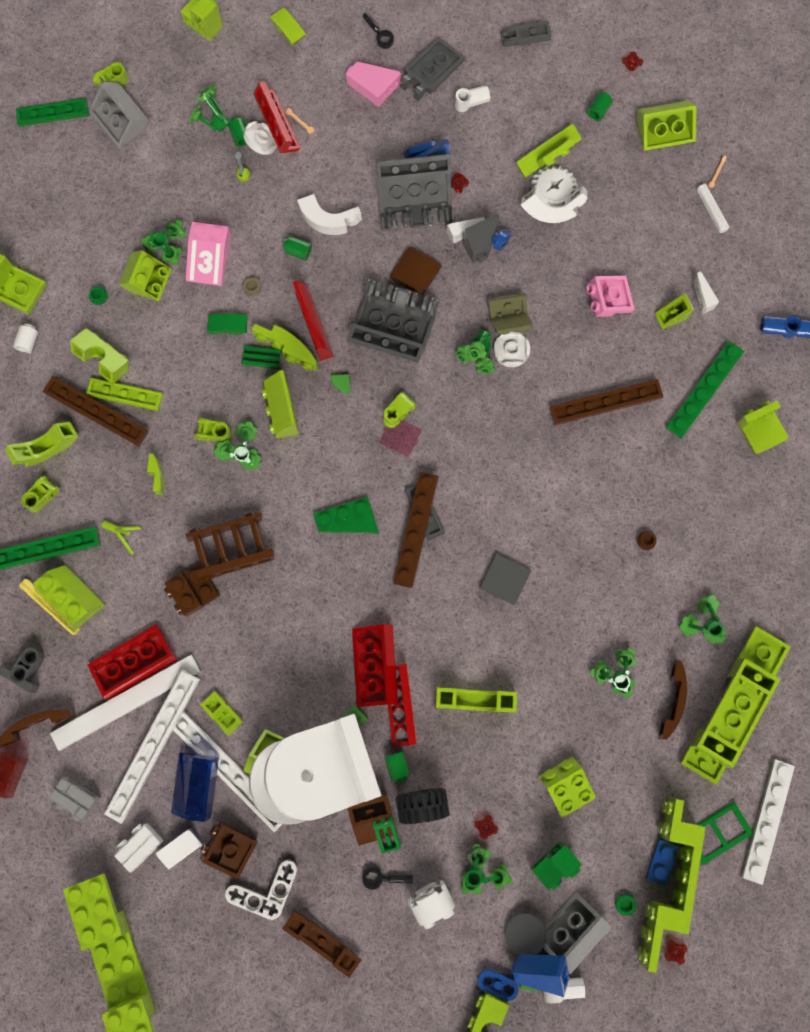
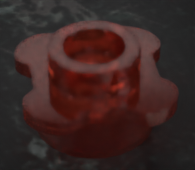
[622,52,643,71]
[451,173,469,194]
[474,815,498,840]
[664,940,688,965]

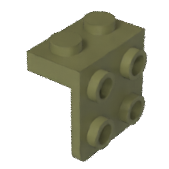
[488,293,533,335]

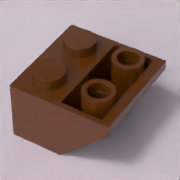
[348,794,398,846]

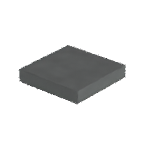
[480,554,531,606]

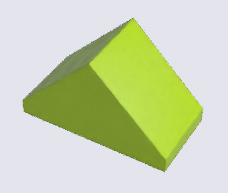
[654,293,694,329]

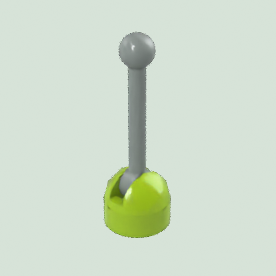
[234,152,251,182]

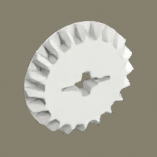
[531,165,578,201]

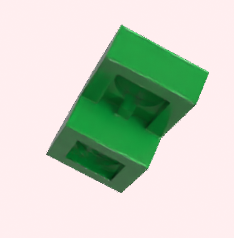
[207,314,248,335]

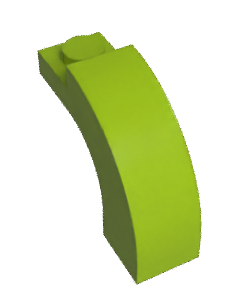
[5,422,78,467]

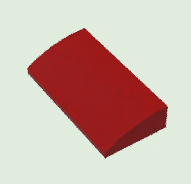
[293,281,334,361]
[87,624,177,701]
[352,624,398,707]

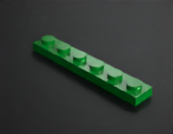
[666,341,744,439]
[0,527,101,571]

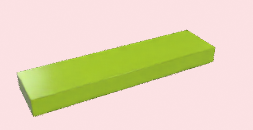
[86,377,163,412]

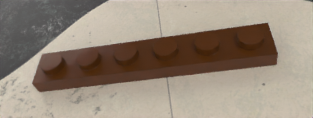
[42,376,149,447]
[549,379,664,426]
[393,472,439,588]

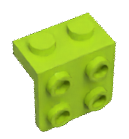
[737,400,788,454]
[539,756,595,817]

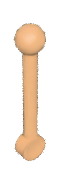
[285,108,314,134]
[708,156,727,188]

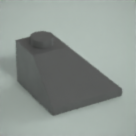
[463,214,499,263]

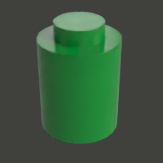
[586,92,613,121]
[228,117,247,147]
[283,236,312,261]
[384,752,410,784]

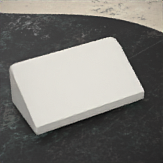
[155,828,203,870]

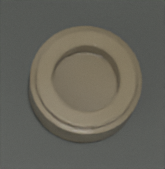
[243,277,262,296]

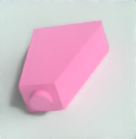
[346,61,401,107]

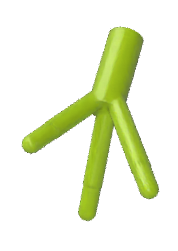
[101,520,141,555]

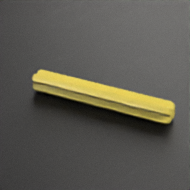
[19,579,81,635]

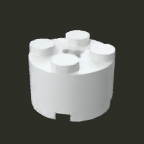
[407,881,455,929]

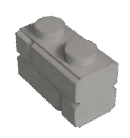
[49,777,100,822]

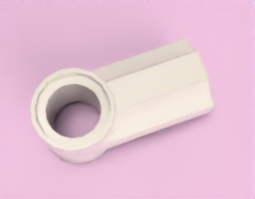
[454,85,490,112]
[543,977,585,1003]

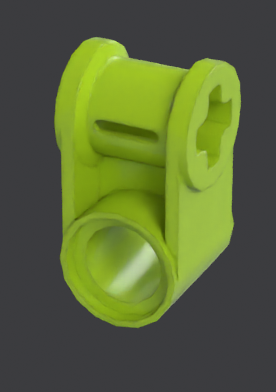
[92,62,129,87]
[383,392,417,428]
[194,418,232,443]
[21,476,60,513]

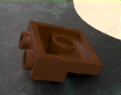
[164,563,220,617]
[199,821,258,879]

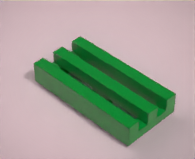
[241,346,281,369]
[372,816,401,853]

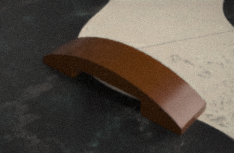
[658,660,687,740]
[0,710,76,748]
[282,910,361,978]

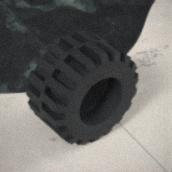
[396,788,450,824]

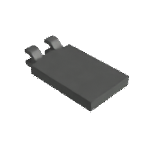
[400,37,465,101]

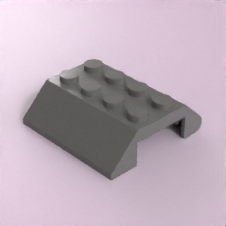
[376,154,454,231]
[347,278,440,363]

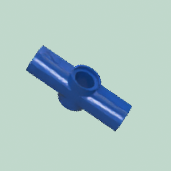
[760,316,810,338]

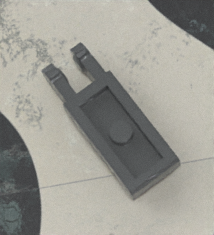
[500,21,552,47]

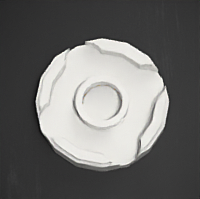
[244,121,277,155]
[493,331,530,367]

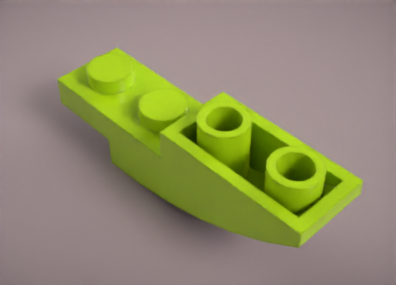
[252,324,318,371]

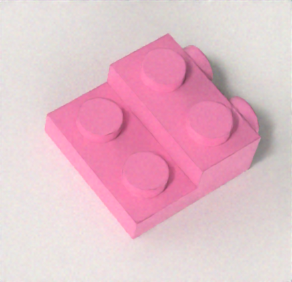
[586,276,635,317]

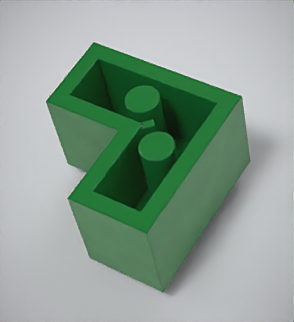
[530,841,582,890]

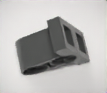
[0,648,44,693]

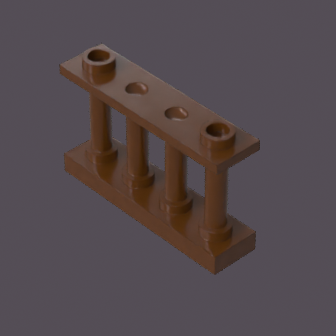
[185,512,274,582]

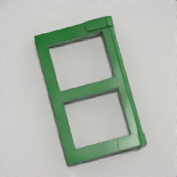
[697,801,754,865]

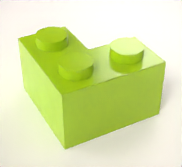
[180,0,223,41]

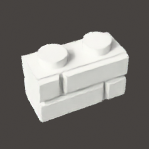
[114,823,164,873]

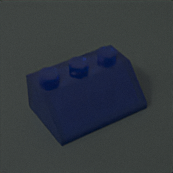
[171,752,219,822]

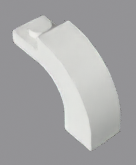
[521,186,587,223]
[297,194,362,235]

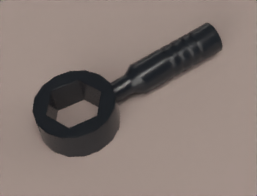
[363,12,394,49]
[362,868,413,890]

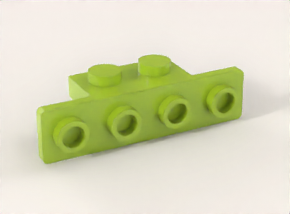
[516,124,582,177]

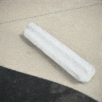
[697,184,729,233]

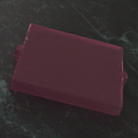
[379,416,422,457]

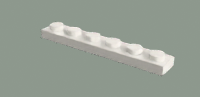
[741,759,795,885]

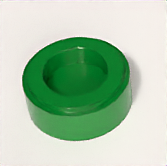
[615,894,636,916]

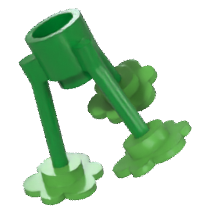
[189,85,229,132]
[214,421,261,470]

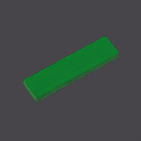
[16,98,89,127]

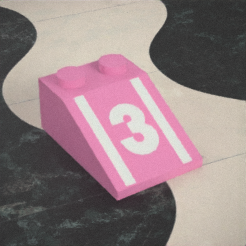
[186,222,231,286]

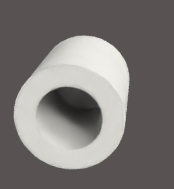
[13,323,38,353]

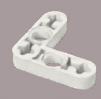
[225,859,298,920]

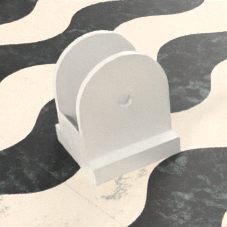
[249,714,381,825]

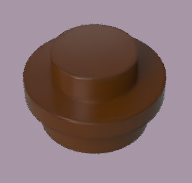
[637,531,657,550]

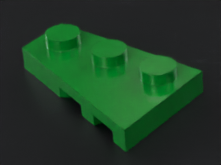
[313,497,379,534]

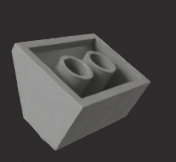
[88,82,149,148]
[544,892,612,974]

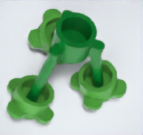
[141,220,186,265]
[454,330,495,374]
[590,648,636,698]
[461,844,512,894]

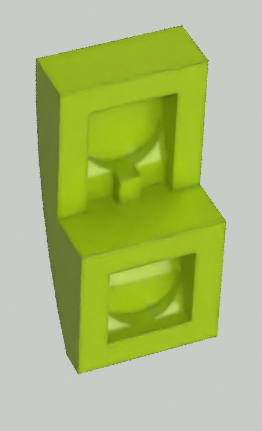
[270,7,306,46]
[147,453,164,495]
[200,691,243,736]

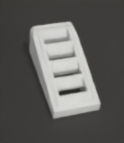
[446,217,485,243]
[693,271,719,315]

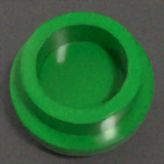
[89,287,108,305]

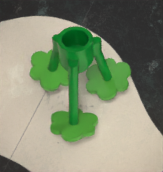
[679,594,726,644]

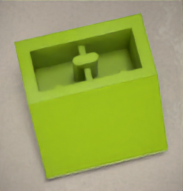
[118,250,172,301]

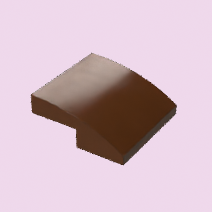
[390,247,442,295]

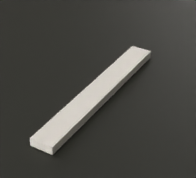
[50,655,201,751]
[104,670,200,824]
[173,711,282,832]

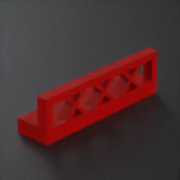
[254,82,300,153]
[388,664,417,747]

